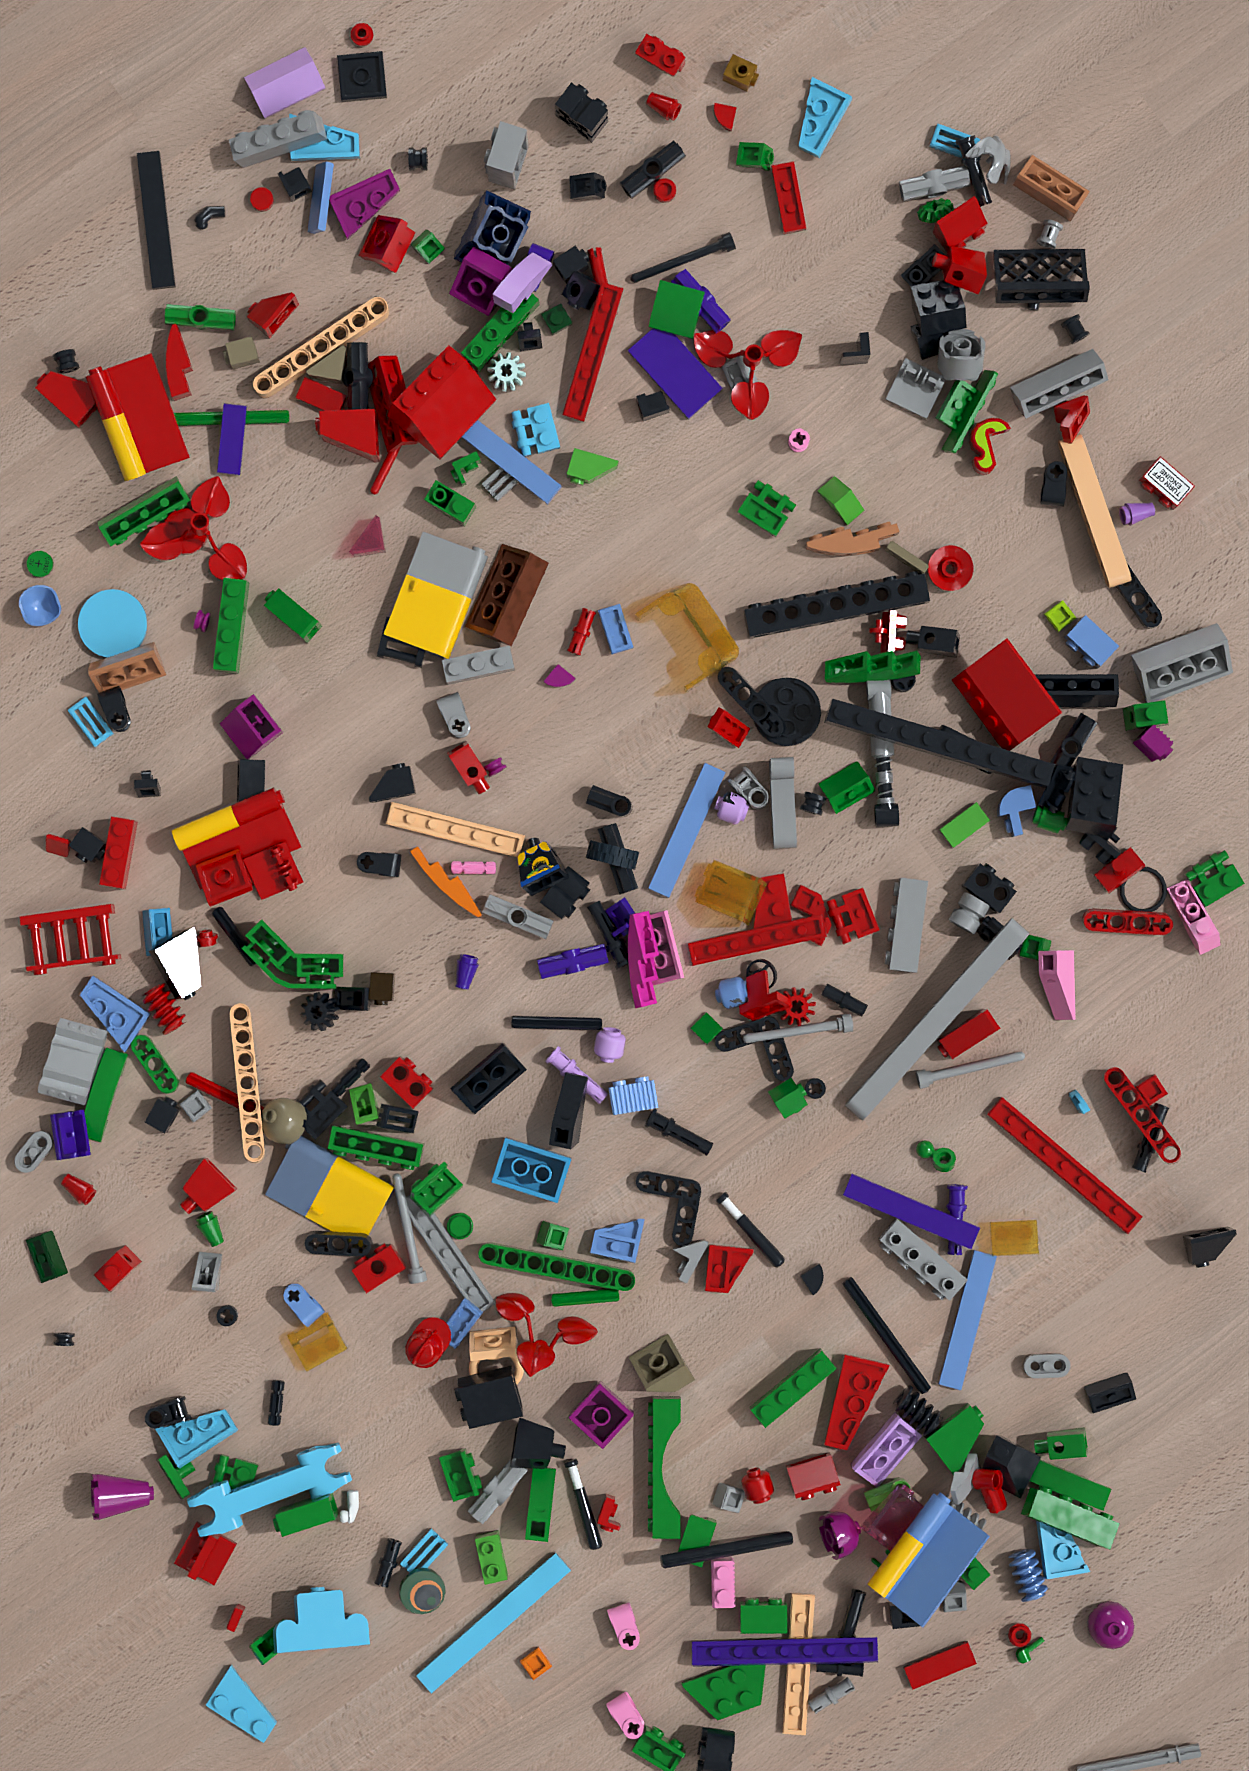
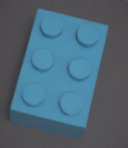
[491,1137,572,1203]

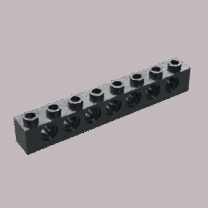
[744,571,930,639]

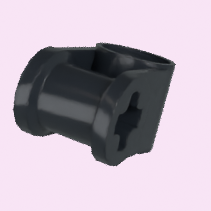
[1040,461,1067,507]
[97,686,131,732]
[357,852,402,877]
[145,1396,192,1429]

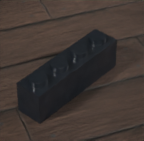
[1034,674,1119,707]

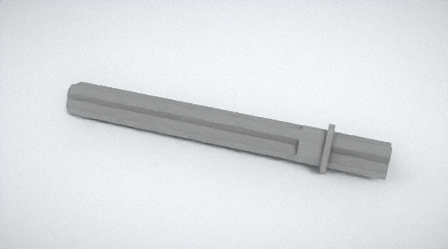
[1076,1743,1201,1771]

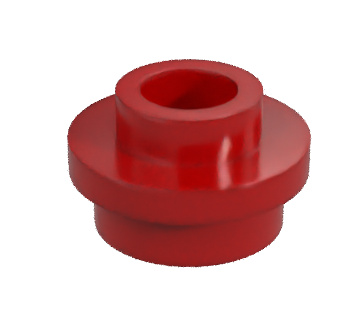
[351,23,374,46]
[196,929,218,947]
[1008,1623,1031,1647]

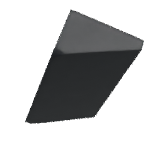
[1084,1373,1136,1414]

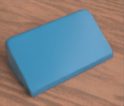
[142,908,172,956]

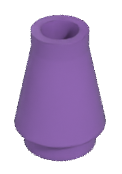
[1119,502,1155,526]

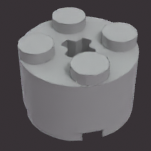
[937,329,985,381]

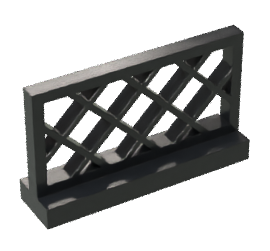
[993,249,1090,303]

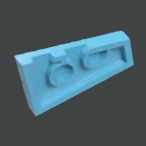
[289,114,360,161]
[155,1409,238,1469]

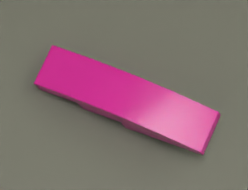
[628,911,659,1009]

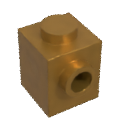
[722,54,759,92]

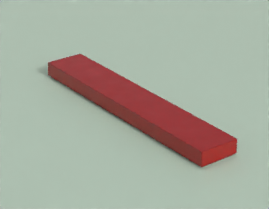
[562,282,624,422]
[688,914,828,966]

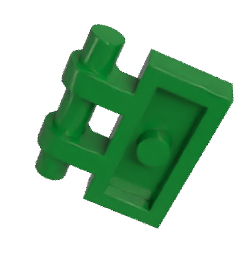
[737,480,796,537]
[1185,850,1245,907]
[209,1454,259,1490]

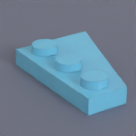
[799,77,852,158]
[1036,1521,1090,1579]
[205,1665,277,1743]

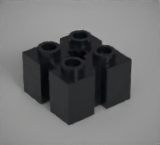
[555,82,608,143]

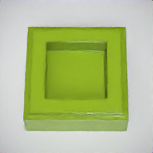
[1044,600,1076,633]

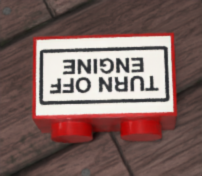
[1139,456,1195,510]

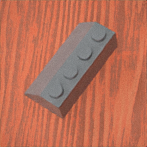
[1131,623,1233,703]

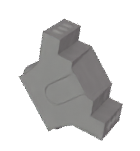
[38,1018,108,1105]

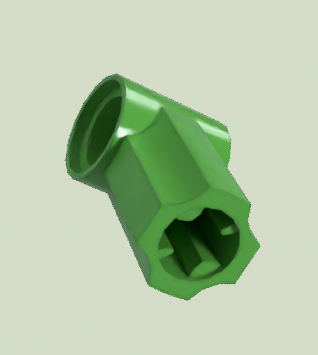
[864,1477,911,1512]

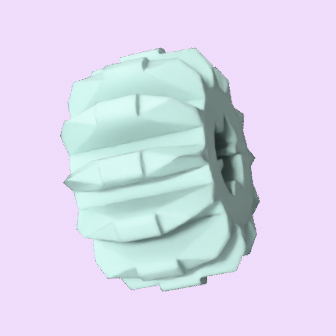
[487,352,526,392]

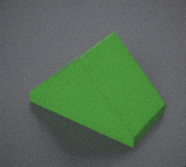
[817,476,865,525]
[349,1083,380,1125]

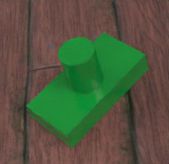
[156,1455,196,1499]

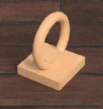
[469,1327,524,1385]

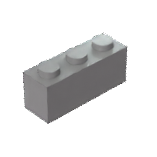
[442,646,515,685]

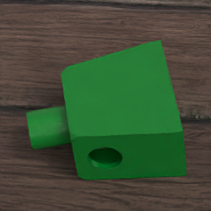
[1122,700,1169,731]
[1034,1427,1088,1460]

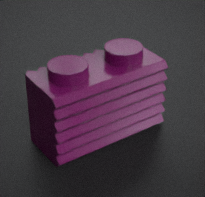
[1133,725,1173,762]

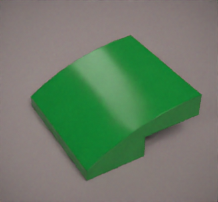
[648,280,705,339]

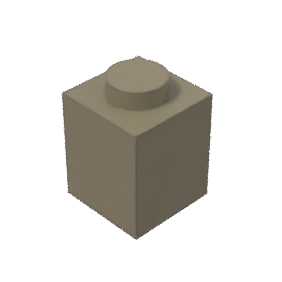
[223,336,260,370]

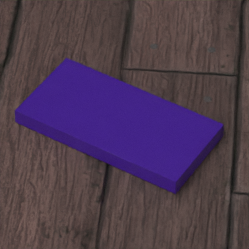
[628,329,723,420]

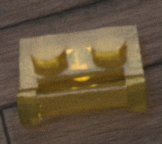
[287,1312,348,1371]

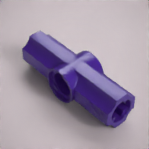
[671,268,731,334]
[537,944,609,979]

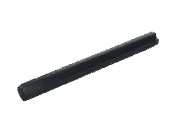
[842,1277,931,1394]
[660,1531,793,1569]

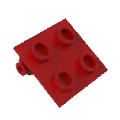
[243,841,304,900]

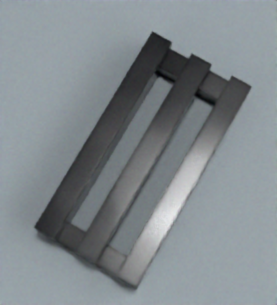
[376,1104,419,1134]

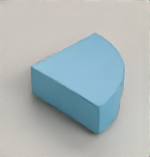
[1069,1090,1090,1114]

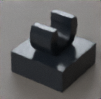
[517,322,543,351]
[134,770,161,798]

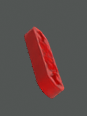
[1082,908,1173,935]

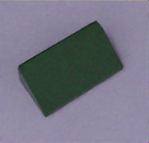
[26,1231,68,1283]

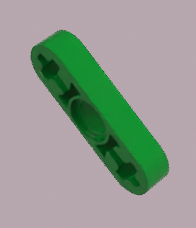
[131,1035,179,1094]

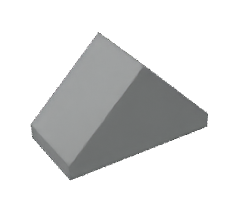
[192,1252,222,1292]

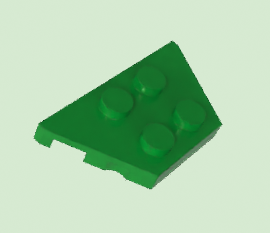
[682,1665,766,1721]

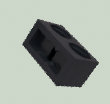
[962,863,1017,914]

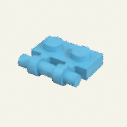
[511,403,560,457]

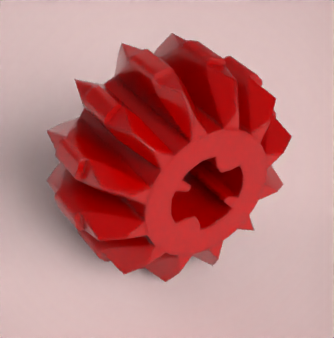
[778,987,816,1026]

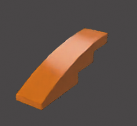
[410,846,483,918]

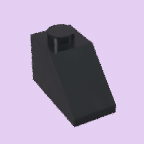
[369,763,416,803]

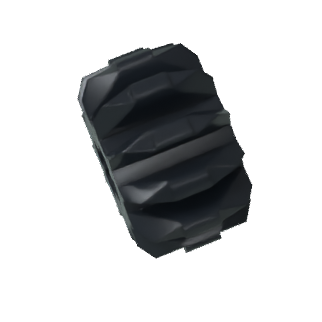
[300,992,340,1031]

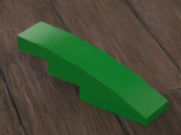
[825,651,921,683]
[1030,1459,1112,1511]

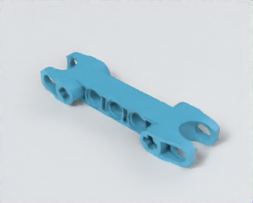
[187,1443,352,1537]

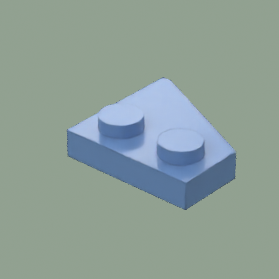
[590,1219,645,1263]

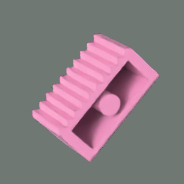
[711,1557,736,1608]

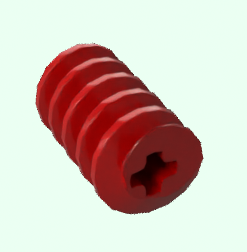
[142,983,186,1035]

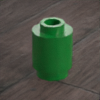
[1032,806,1067,834]

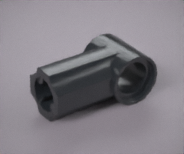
[586,785,633,817]

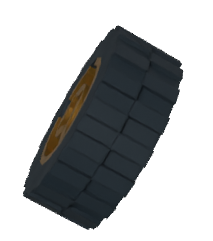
[586,840,639,870]

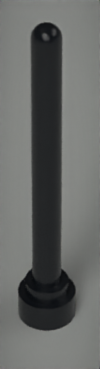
[630,232,736,283]

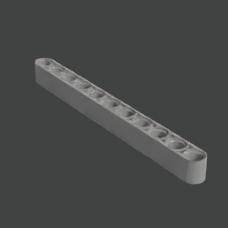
[845,918,1030,1121]

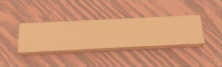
[386,802,525,858]
[782,1593,815,1735]

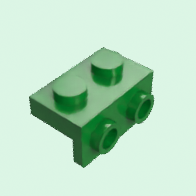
[410,1161,463,1217]
[439,1448,482,1502]
[632,1725,686,1771]

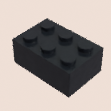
[1066,757,1123,838]

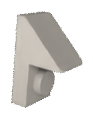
[673,1239,709,1284]

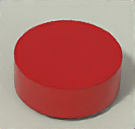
[653,178,676,203]
[250,187,274,212]

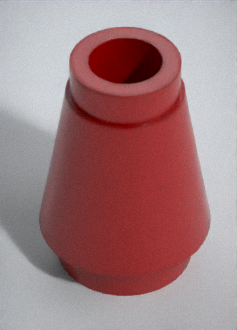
[646,92,682,121]
[61,1174,96,1205]

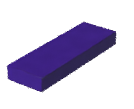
[217,403,247,475]

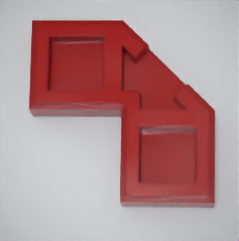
[790,885,832,946]

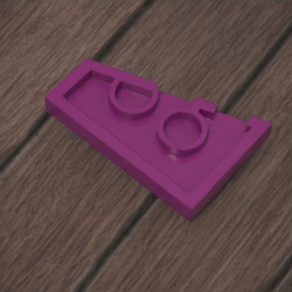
[329,169,400,240]

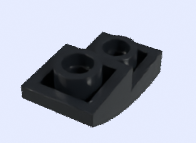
[900,244,946,286]

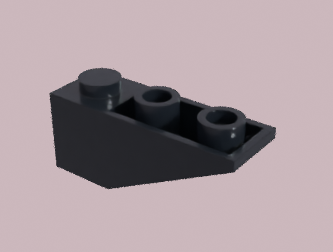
[549,1072,588,1150]

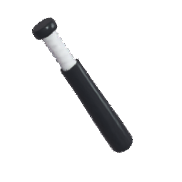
[716,1192,785,1268]
[564,1459,603,1550]

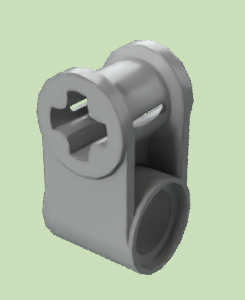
[436,692,471,738]
[728,766,769,810]

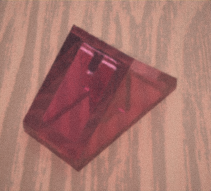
[349,515,386,558]

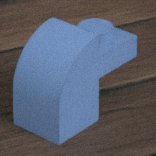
[997,785,1036,837]

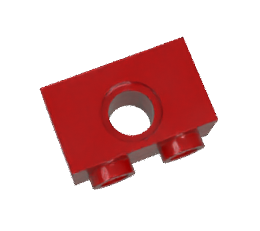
[352,1243,407,1294]

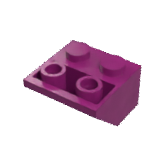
[220,694,284,760]

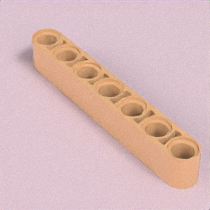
[253,297,389,398]
[1058,434,1131,588]
[230,1003,265,1164]

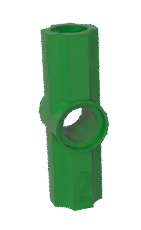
[165,304,236,331]

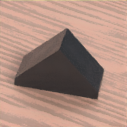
[334,987,370,1011]

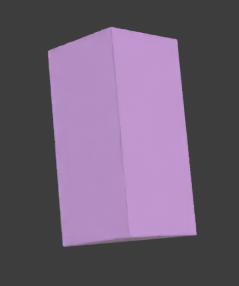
[244,47,326,118]
[850,1412,922,1487]

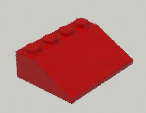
[387,345,497,460]
[952,638,1062,751]

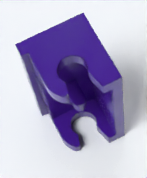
[50,1110,91,1160]

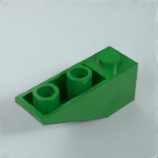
[525,1468,556,1542]

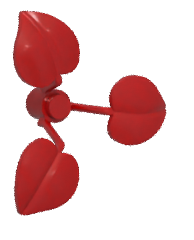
[694,330,802,420]
[140,476,247,580]
[495,1293,598,1377]

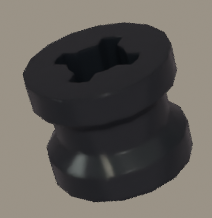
[408,147,428,171]
[53,349,80,374]
[892,675,916,692]
[800,791,827,816]

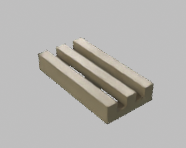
[885,541,929,574]

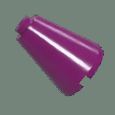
[91,1473,154,1520]

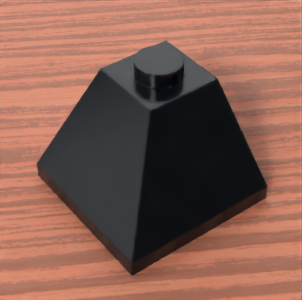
[1183,1226,1237,1268]
[982,1435,1041,1499]

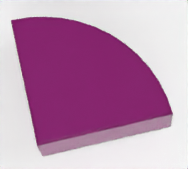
[544,664,576,687]

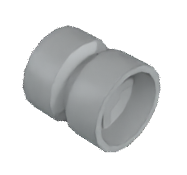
[948,892,990,935]

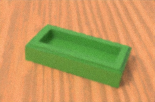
[939,802,990,848]

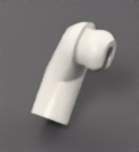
[340,1490,359,1524]

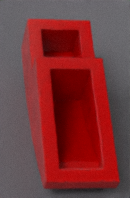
[166,324,193,401]

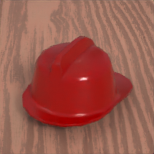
[405,1317,451,1368]

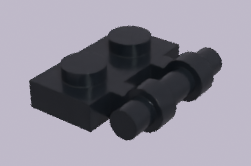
[296,1079,348,1140]

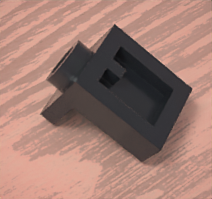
[569,172,607,200]

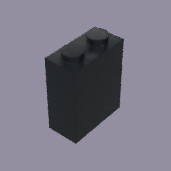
[454,1365,523,1429]

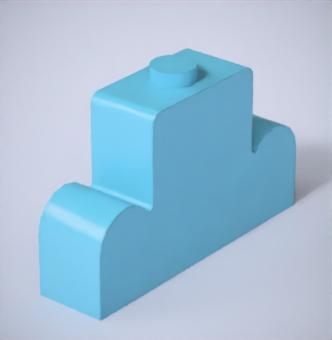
[273,1587,370,1654]

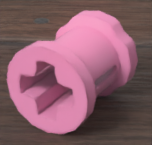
[788,428,810,452]

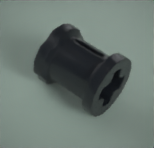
[1061,314,1090,344]

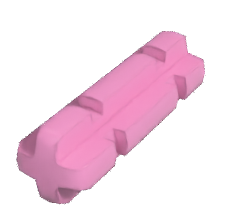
[451,861,496,874]

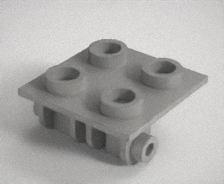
[886,358,945,419]

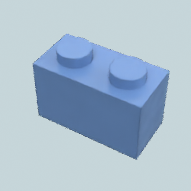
[1064,615,1119,669]

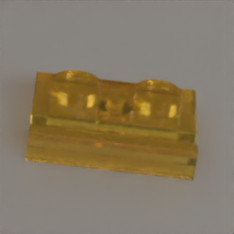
[990,1220,1039,1257]

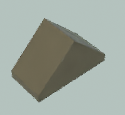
[306,345,347,384]

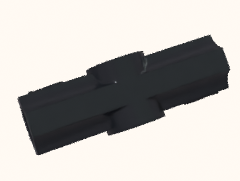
[620,140,686,199]
[342,342,373,410]
[1050,713,1098,771]
[597,823,638,895]

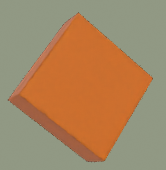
[520,1647,552,1680]

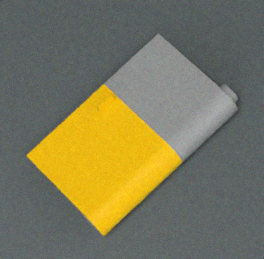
[384,532,488,659]

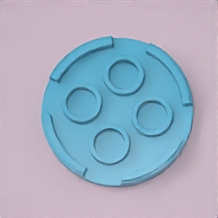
[78,589,147,658]

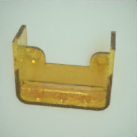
[635,583,739,693]

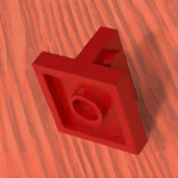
[358,215,416,273]
[195,849,254,907]
[174,1521,237,1585]

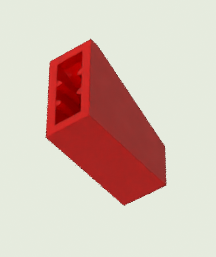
[35,371,97,428]
[937,1009,1001,1059]

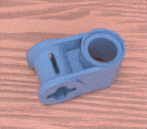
[283,1283,325,1327]

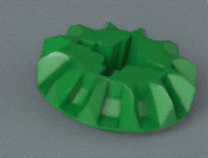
[917,198,954,223]

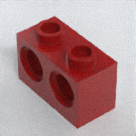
[380,1056,434,1109]

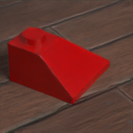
[247,292,299,339]

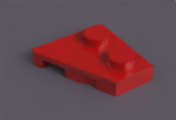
[705,1244,754,1293]

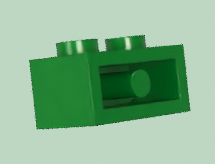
[740,1598,787,1634]

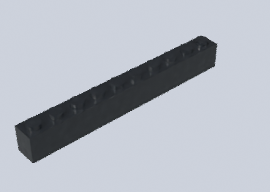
[824,699,1055,788]

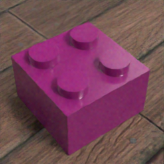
[449,247,513,316]
[569,1381,634,1449]

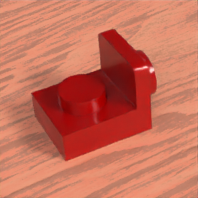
[597,1494,621,1532]

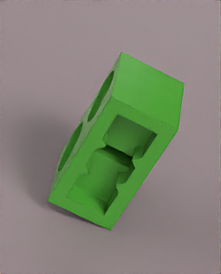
[475,1530,508,1585]

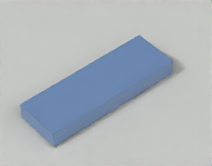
[307,162,334,234]

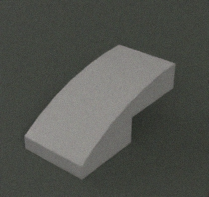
[950,1453,980,1505]

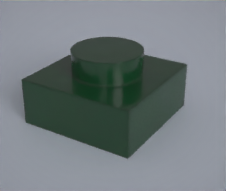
[541,303,573,335]

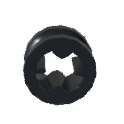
[805,1078,826,1099]
[216,1305,238,1327]
[54,1332,75,1346]

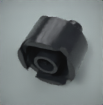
[696,1727,735,1771]

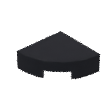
[800,1263,824,1295]

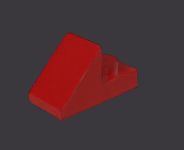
[1054,395,1090,444]

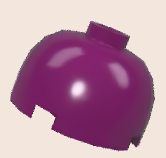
[819,1511,861,1560]
[1087,1601,1135,1649]

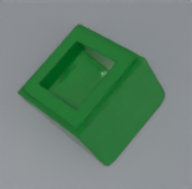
[410,229,445,264]
[1019,935,1052,961]
[690,1012,723,1045]
[536,1221,569,1250]

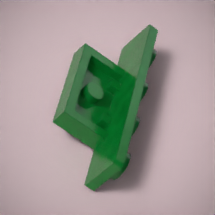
[935,370,998,453]

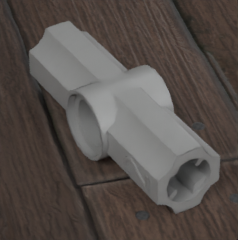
[899,165,970,202]
[482,894,554,939]
[468,1460,528,1524]

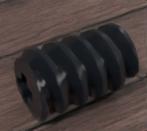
[893,1385,943,1437]

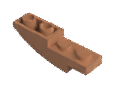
[805,522,900,556]

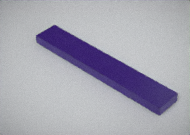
[843,1173,980,1249]

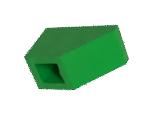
[424,480,476,527]

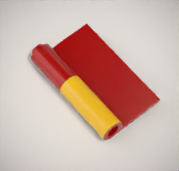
[85,353,190,481]
[172,787,302,890]

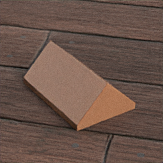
[1013,155,1090,222]
[88,642,166,693]

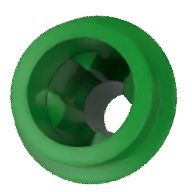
[195,1211,224,1247]

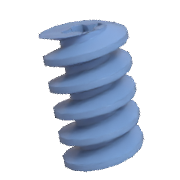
[1008,1549,1048,1602]

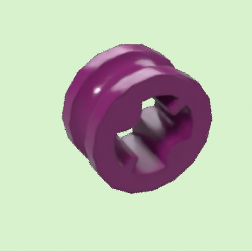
[193,610,211,633]
[484,757,507,777]

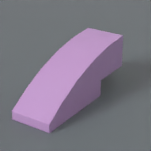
[492,253,552,313]

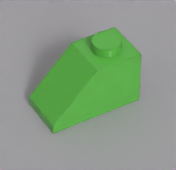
[567,448,619,486]

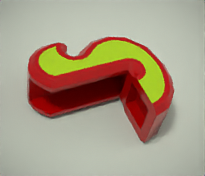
[969,418,1011,475]

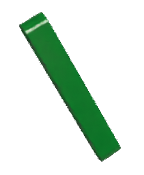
[478,1242,635,1291]

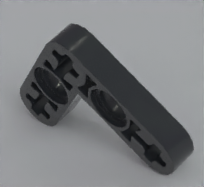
[715,1017,794,1081]
[636,1171,701,1246]

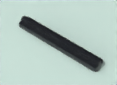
[511,1016,602,1030]

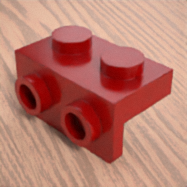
[635,33,686,77]

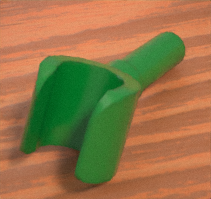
[1016,1637,1045,1664]

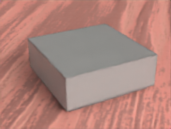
[179,1090,212,1122]

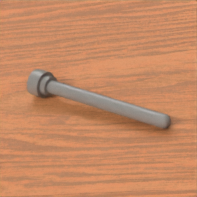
[743,1014,853,1043]
[916,1052,1025,1089]
[392,1173,427,1284]

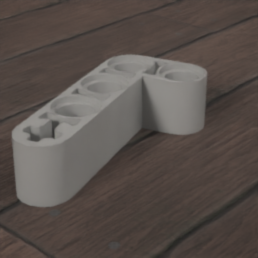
[769,757,797,849]

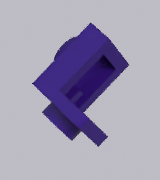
[605,897,636,937]

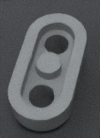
[15,1131,53,1173]
[1023,1353,1070,1378]

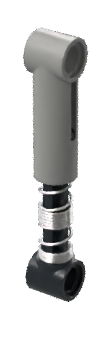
[866,680,899,828]

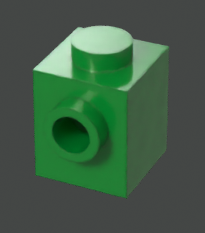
[768,1078,808,1119]

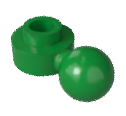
[916,1140,956,1172]

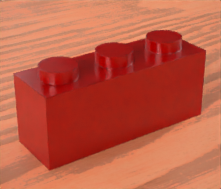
[99,816,138,889]

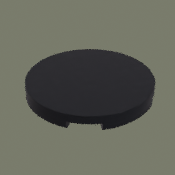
[753,678,821,746]

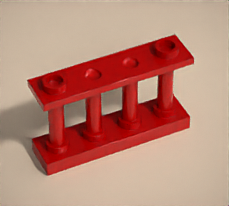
[19,904,122,975]

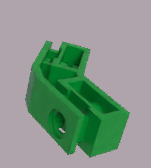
[242,919,344,989]

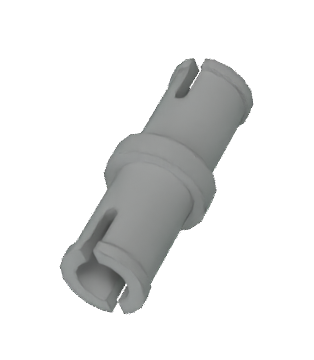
[808,1677,855,1714]

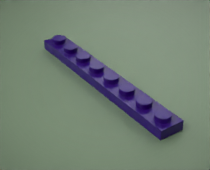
[692,1637,878,1667]

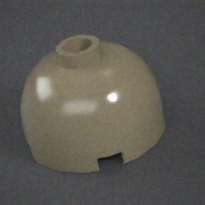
[261,1098,307,1145]

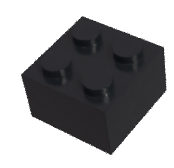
[911,280,967,337]

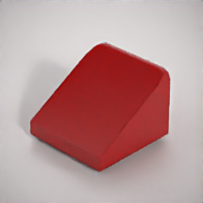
[46,834,72,857]

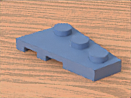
[80,976,151,1052]

